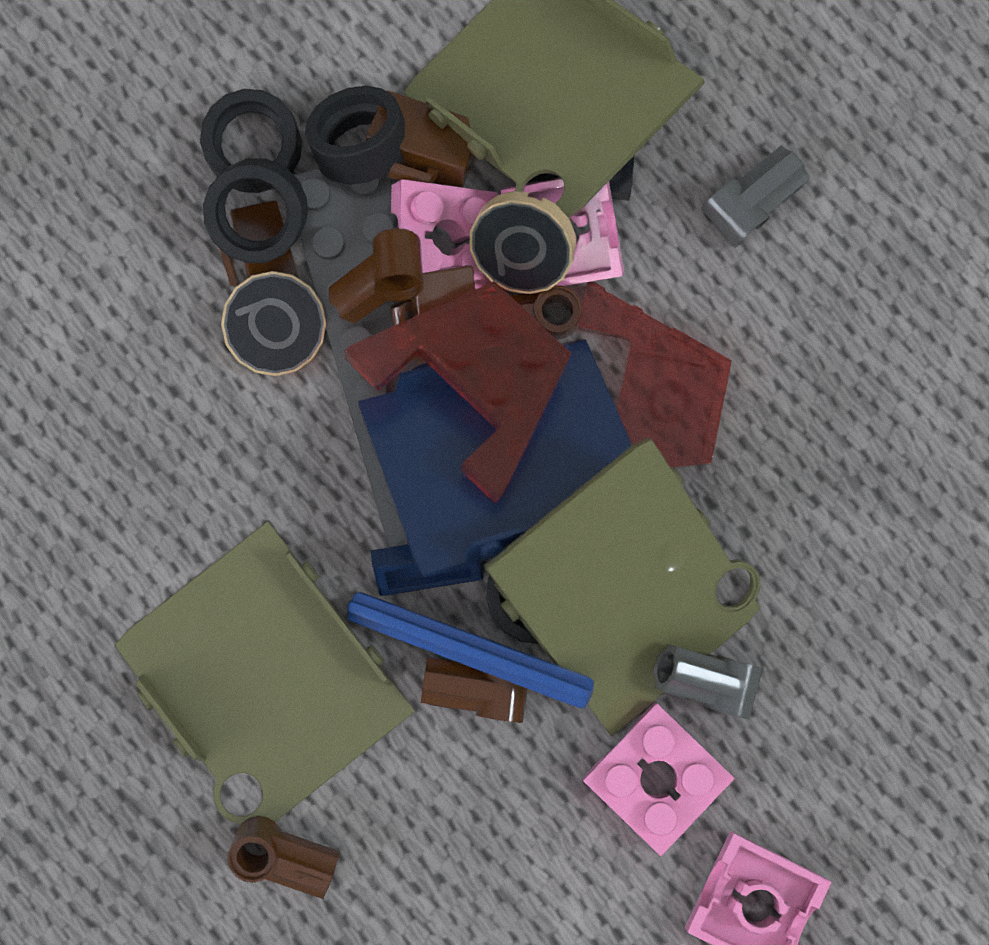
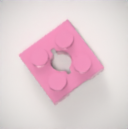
[500,177,625,286]
[391,179,498,298]
[582,702,735,856]
[684,830,832,945]

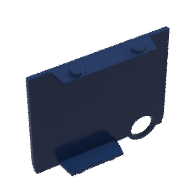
[358,333,632,578]

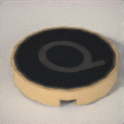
[470,191,577,294]
[221,271,326,376]

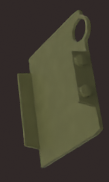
[404,0,705,218]
[484,437,760,736]
[114,522,415,824]

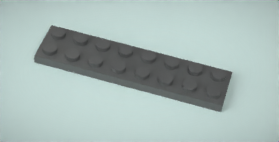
[294,168,420,548]

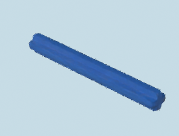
[347,592,594,708]

